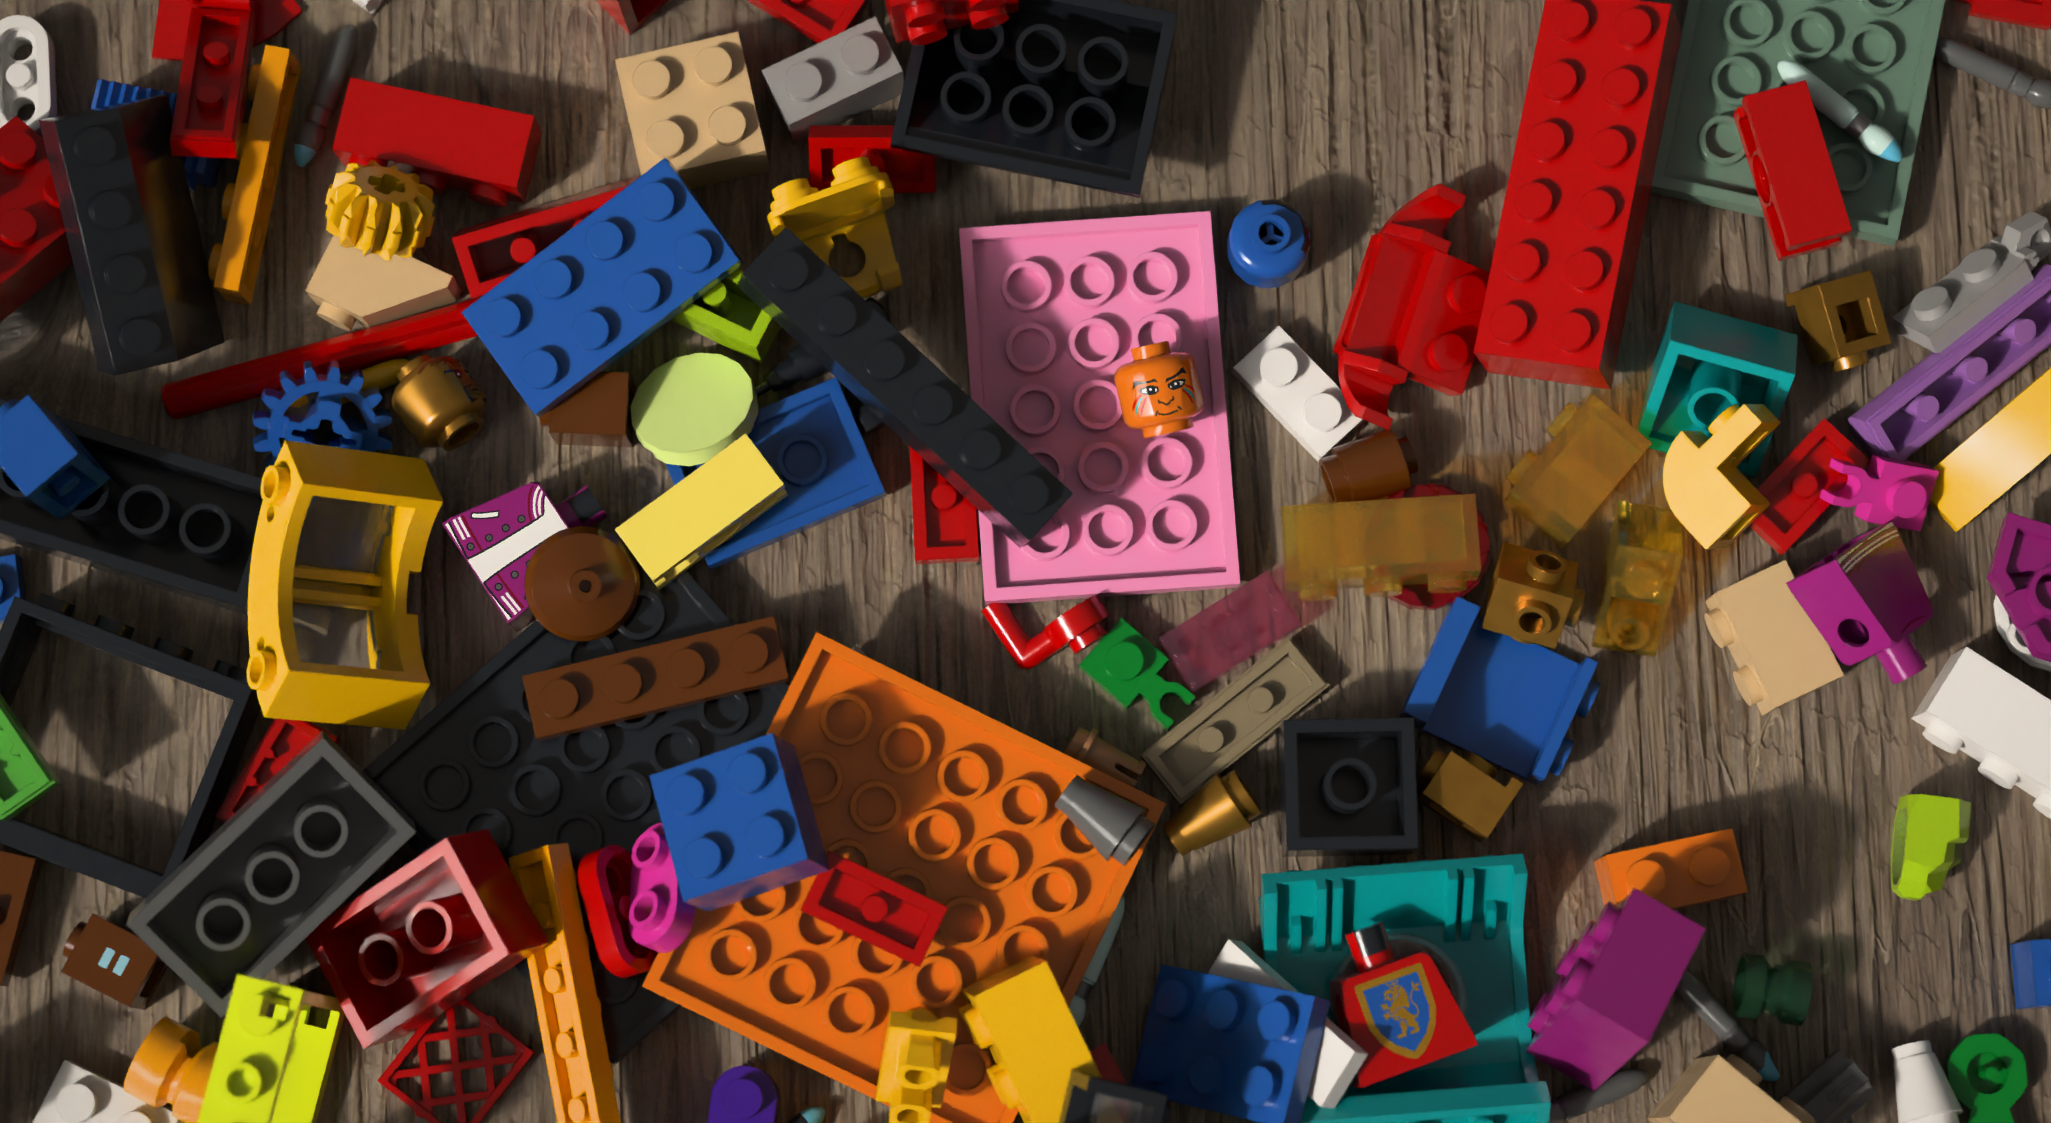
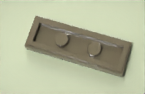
[1140,636,1330,807]

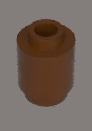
[1319,429,1418,508]

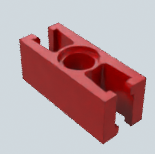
[1733,80,1852,261]

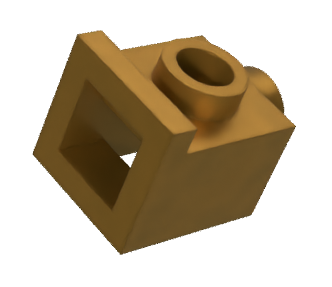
[1785,270,1891,373]
[1416,747,1523,843]

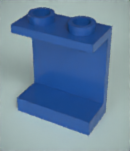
[1398,596,1601,785]

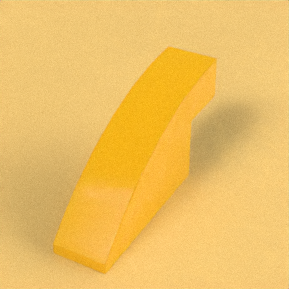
[1929,366,2051,532]

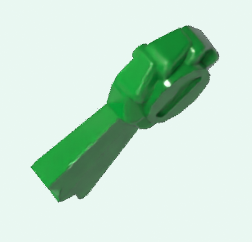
[1944,1033,2028,1123]

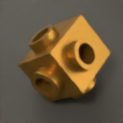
[1481,542,1585,649]

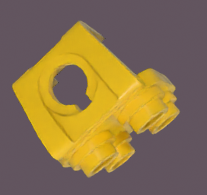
[767,157,903,299]

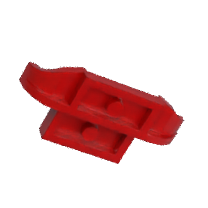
[1333,184,1489,430]

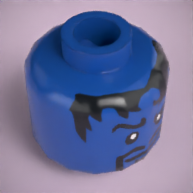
[1227,199,1311,289]

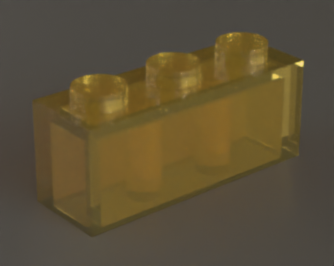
[1280,494,1481,601]

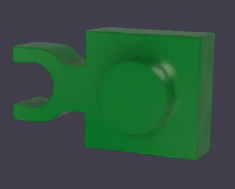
[1079,618,1196,731]

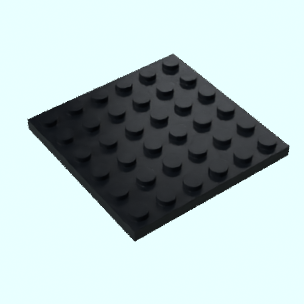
[363,557,789,1067]

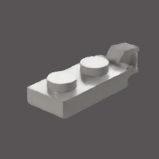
[1892,211,2051,353]

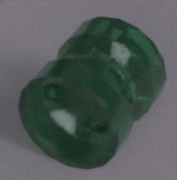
[1733,953,1812,1027]

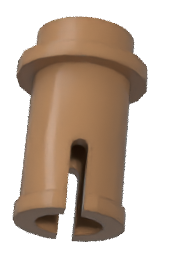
[1063,726,1147,788]

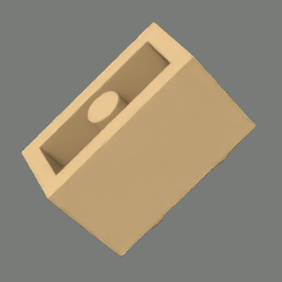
[1704,560,1844,716]

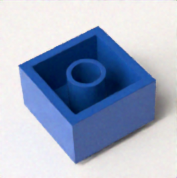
[649,733,830,912]

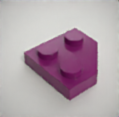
[1987,512,2051,662]

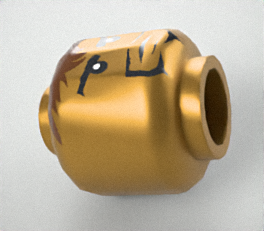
[392,355,487,451]

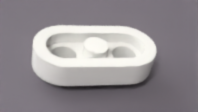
[0,15,57,137]

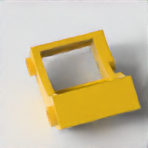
[247,440,443,730]

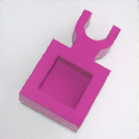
[1820,454,1939,531]

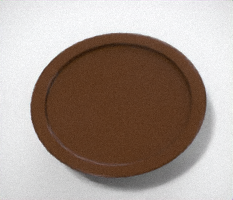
[524,526,640,641]

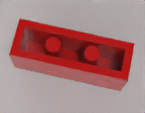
[332,77,542,207]
[452,176,639,299]

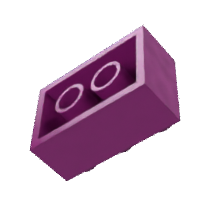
[1526,888,1706,1091]

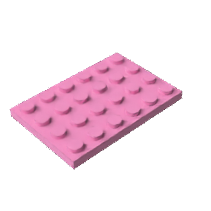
[959,211,1240,605]

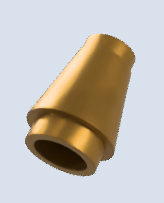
[1162,770,1263,856]

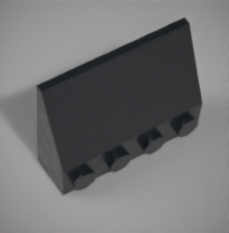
[890,0,1178,198]

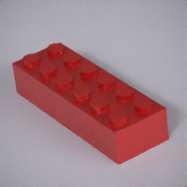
[1473,0,1682,390]

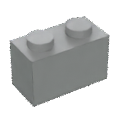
[762,16,904,145]

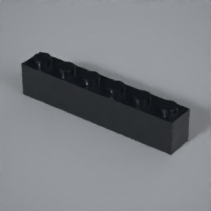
[738,227,1073,548]

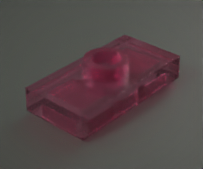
[1158,571,1302,694]

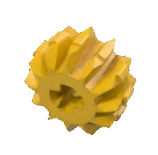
[325,160,435,261]

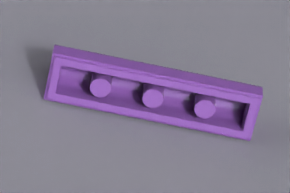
[1848,264,2051,460]

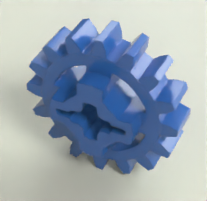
[253,360,393,500]

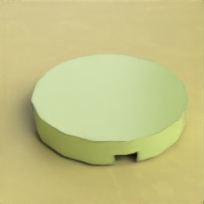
[630,352,759,466]

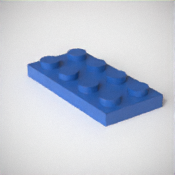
[461,158,745,417]

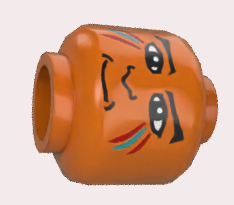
[1114,341,1204,438]

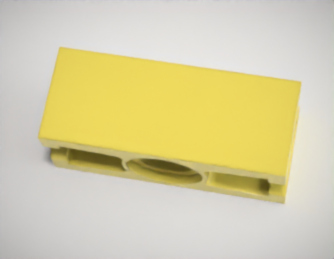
[615,433,788,590]

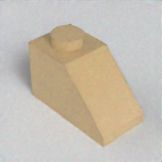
[305,235,463,331]

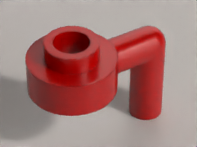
[981,594,1111,670]

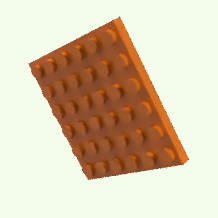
[642,632,1166,1123]

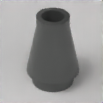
[1055,775,1155,866]

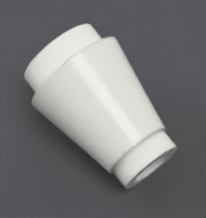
[1891,1040,1963,1123]

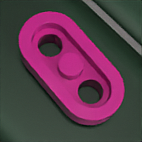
[629,823,695,953]

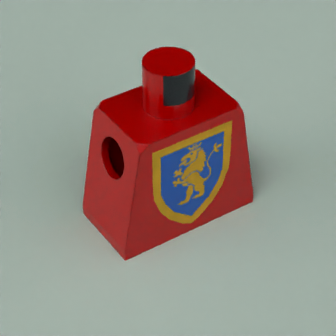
[1329,922,1478,1088]

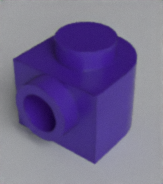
[708,1066,780,1123]

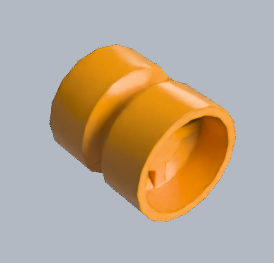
[124,1016,219,1123]

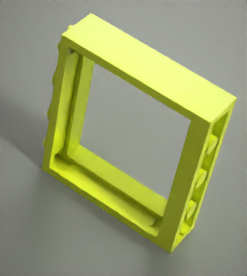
[197,974,345,1123]

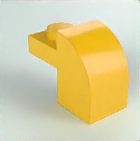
[1663,404,1781,550]

